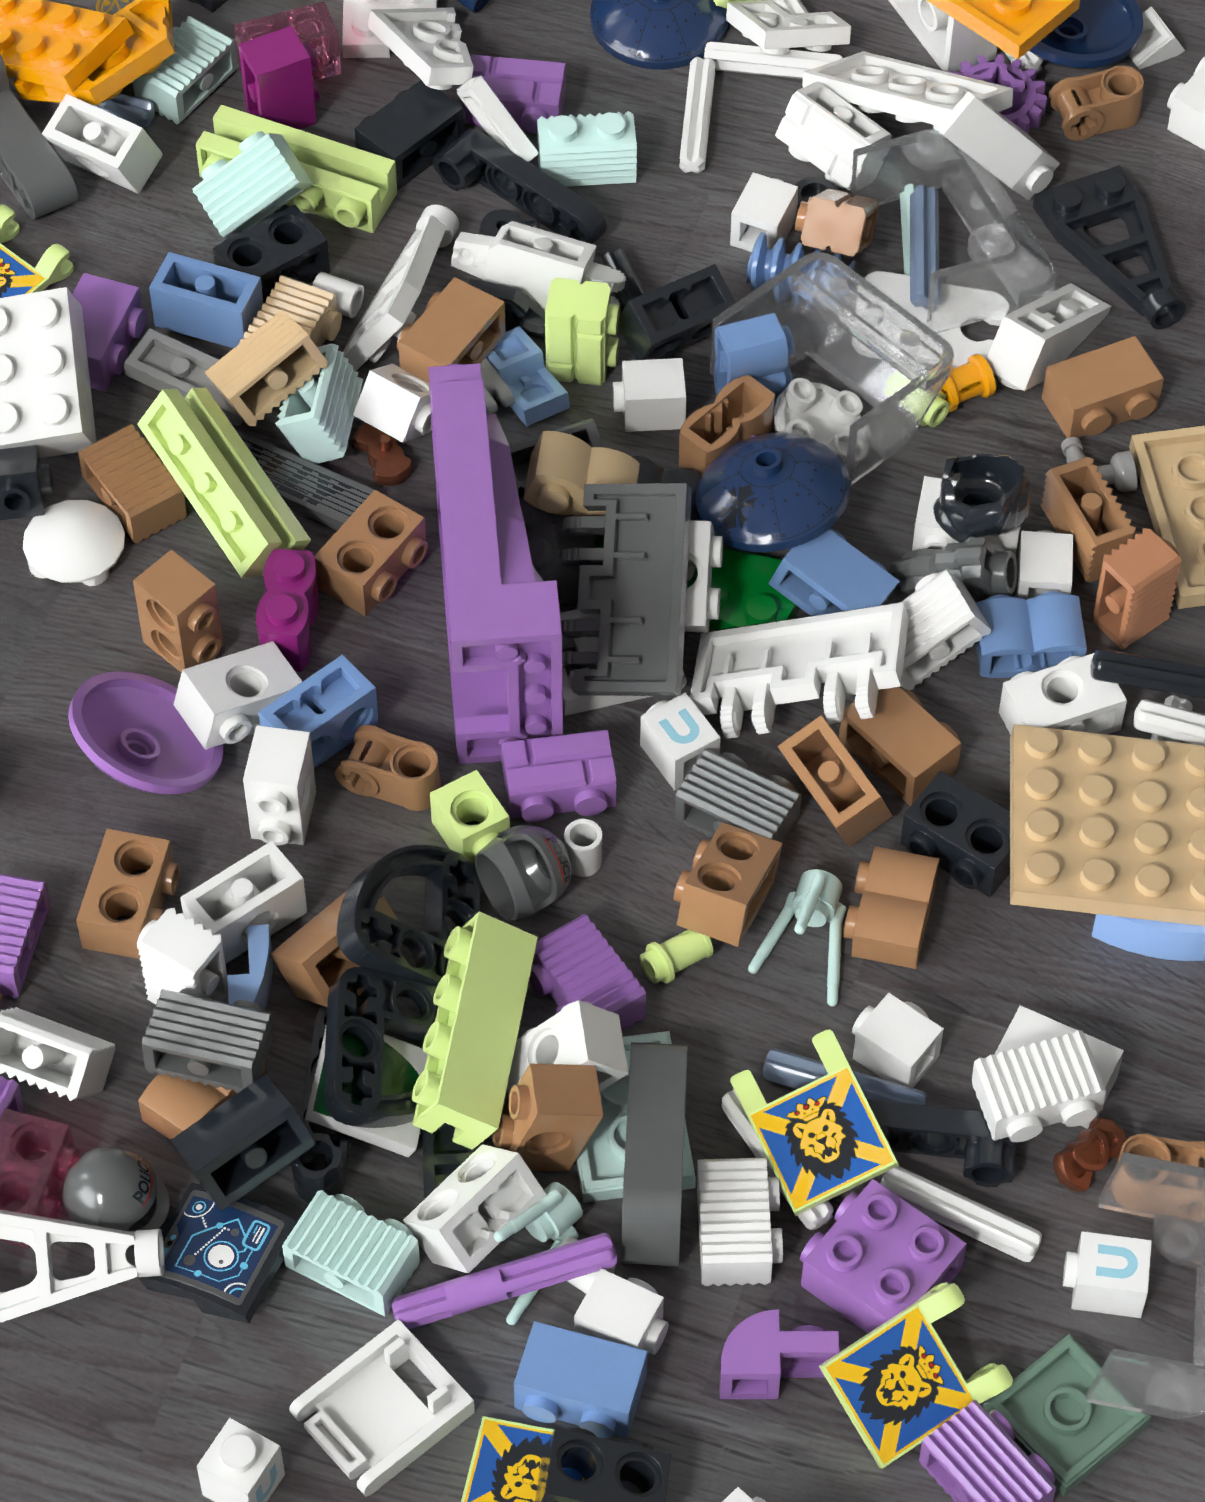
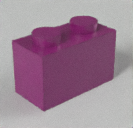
[238,26,320,130]

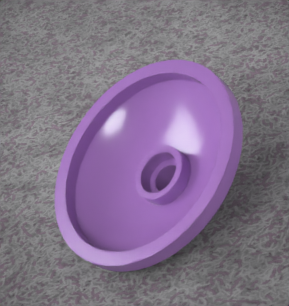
[68,671,223,795]

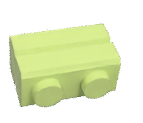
[545,278,620,386]

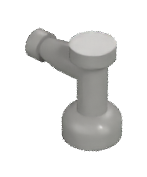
[1061,437,1137,492]

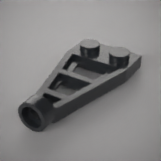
[1033,165,1186,329]

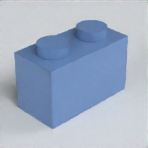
[149,252,263,348]
[768,528,900,616]
[514,1321,648,1439]

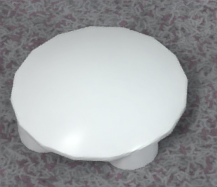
[773,378,866,465]
[23,500,125,586]

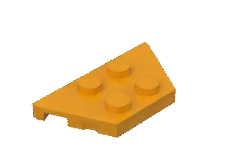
[12,0,175,105]

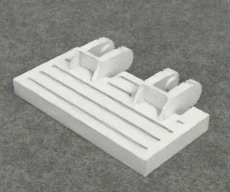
[690,602,909,739]

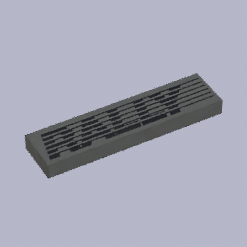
[234,428,374,531]

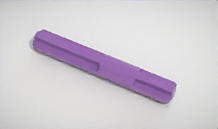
[392,1233,617,1330]

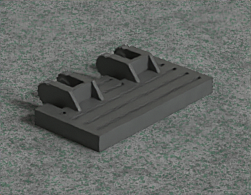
[560,483,692,696]

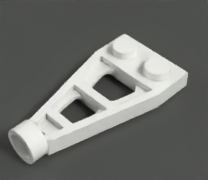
[343,205,459,371]
[0,1210,165,1323]

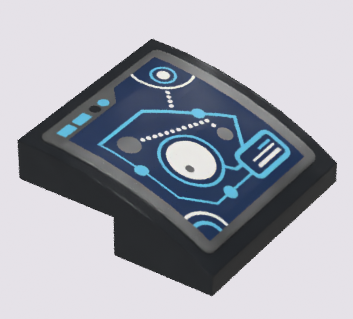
[138,1182,297,1323]

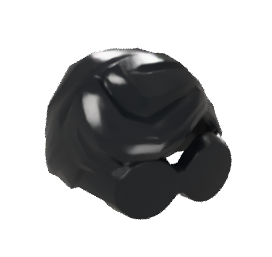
[933,454,1031,543]

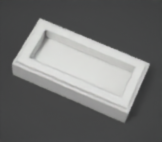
[456,76,539,162]

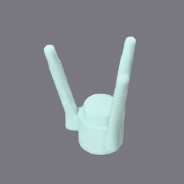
[748,869,847,1007]
[494,1182,583,1325]

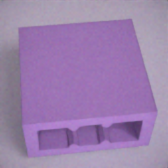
[800,1179,967,1333]

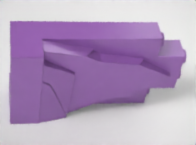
[428,363,563,764]

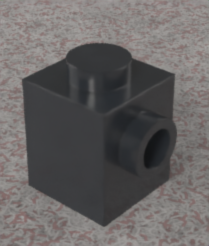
[0,445,54,520]

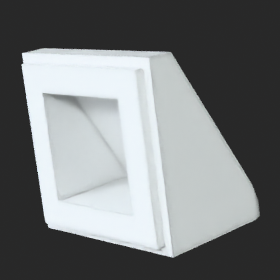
[1129,6,1185,70]

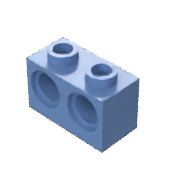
[258,655,379,768]

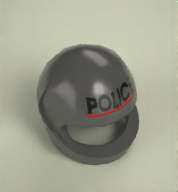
[475,825,572,922]
[62,1147,170,1247]

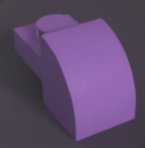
[719,1309,839,1399]

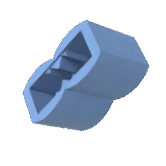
[713,313,794,406]
[975,591,1087,678]

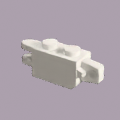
[451,221,626,311]

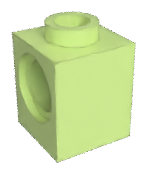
[430,770,510,864]

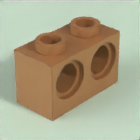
[314,490,428,617]
[133,549,224,673]
[673,822,783,947]
[76,829,180,959]

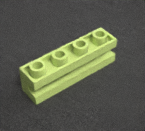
[196,105,397,233]
[137,387,311,578]
[412,911,538,1150]

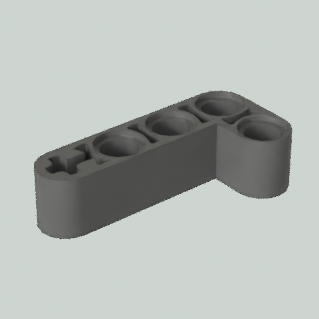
[0,54,78,220]
[621,1042,688,1267]

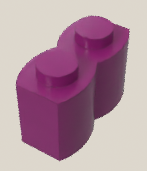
[256,548,319,672]

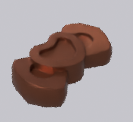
[352,423,413,486]
[1053,1117,1126,1193]

